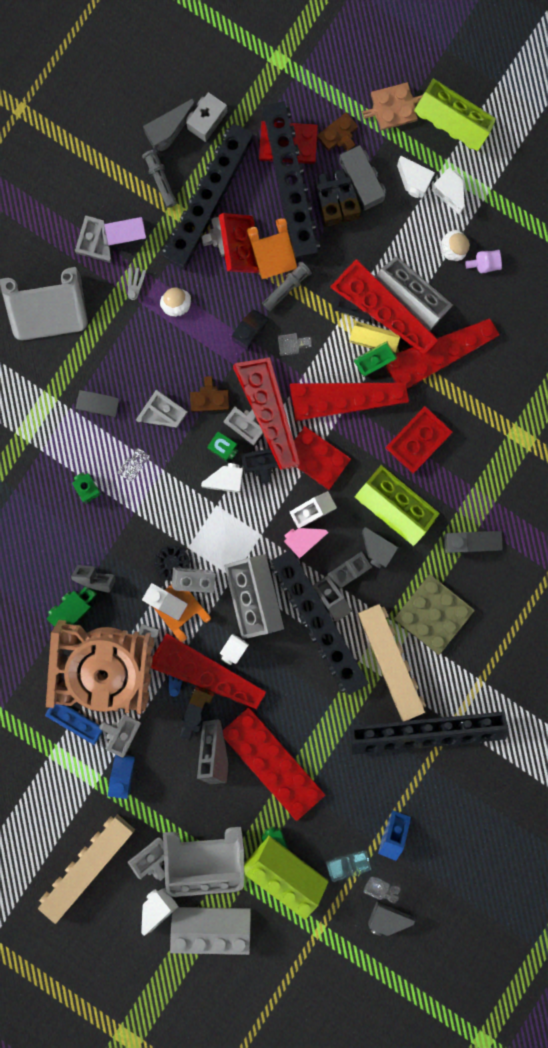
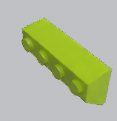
[414,78,496,151]
[355,465,440,546]
[244,836,328,920]

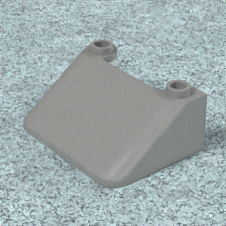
[0,267,88,341]
[163,827,244,897]

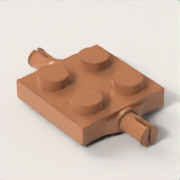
[362,82,423,131]

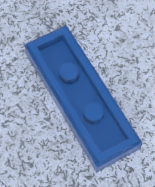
[45,704,103,745]

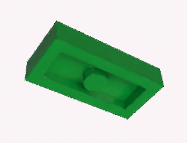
[354,341,397,377]

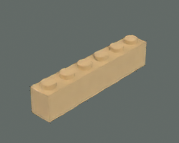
[357,604,426,721]
[38,814,135,924]

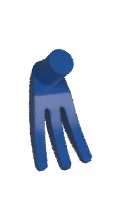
[169,675,182,697]

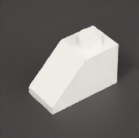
[397,156,435,198]
[432,168,464,215]
[201,463,243,493]
[290,491,337,528]
[142,583,188,620]
[220,634,249,665]
[142,888,179,936]

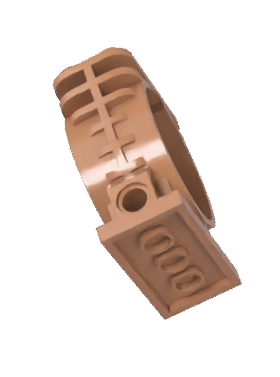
[46,620,154,715]

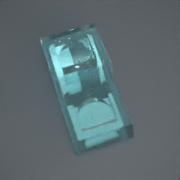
[326,850,371,882]

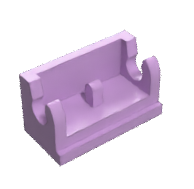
[104,217,146,246]

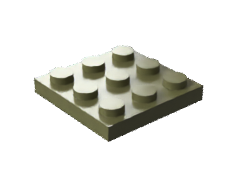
[393,574,475,655]

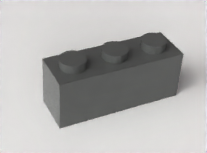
[339,145,386,211]

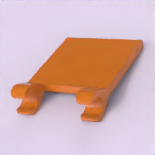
[247,218,297,279]
[152,584,211,642]

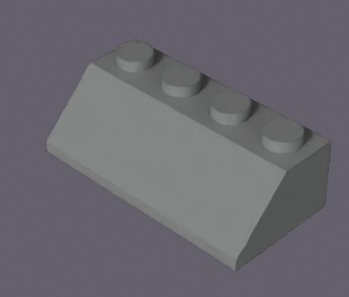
[375,256,453,331]
[224,554,284,639]
[170,907,251,955]

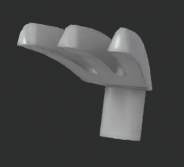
[128,268,146,300]

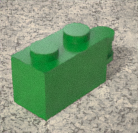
[46,586,97,627]

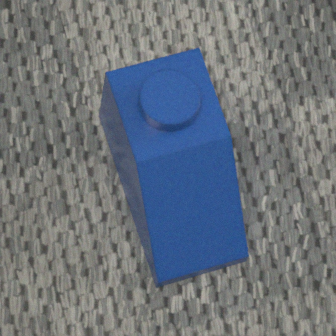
[108,755,135,799]
[378,810,411,861]

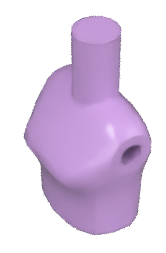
[465,250,502,274]

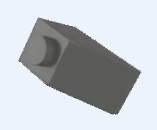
[362,527,398,569]
[312,576,352,622]
[368,902,415,936]

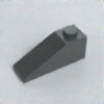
[143,99,195,151]
[444,531,503,553]
[197,720,229,784]

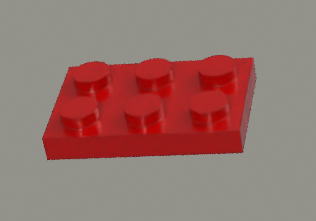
[259,121,318,164]
[219,213,259,273]
[385,406,452,474]
[294,426,351,490]

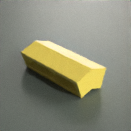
[349,321,400,353]

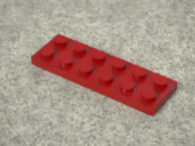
[222,707,325,821]

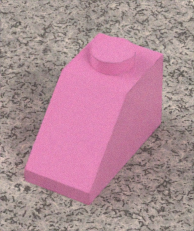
[284,528,328,559]

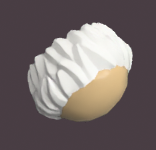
[441,230,470,261]
[160,288,191,317]

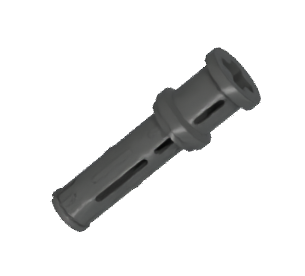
[142,149,177,208]
[262,261,312,312]

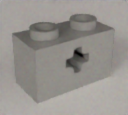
[186,92,228,142]
[172,567,216,593]

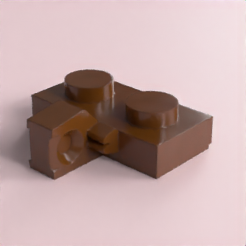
[317,112,358,152]
[190,376,229,412]

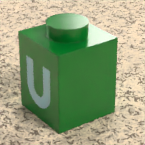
[207,432,238,462]

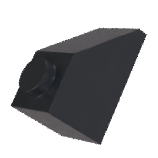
[231,309,269,351]

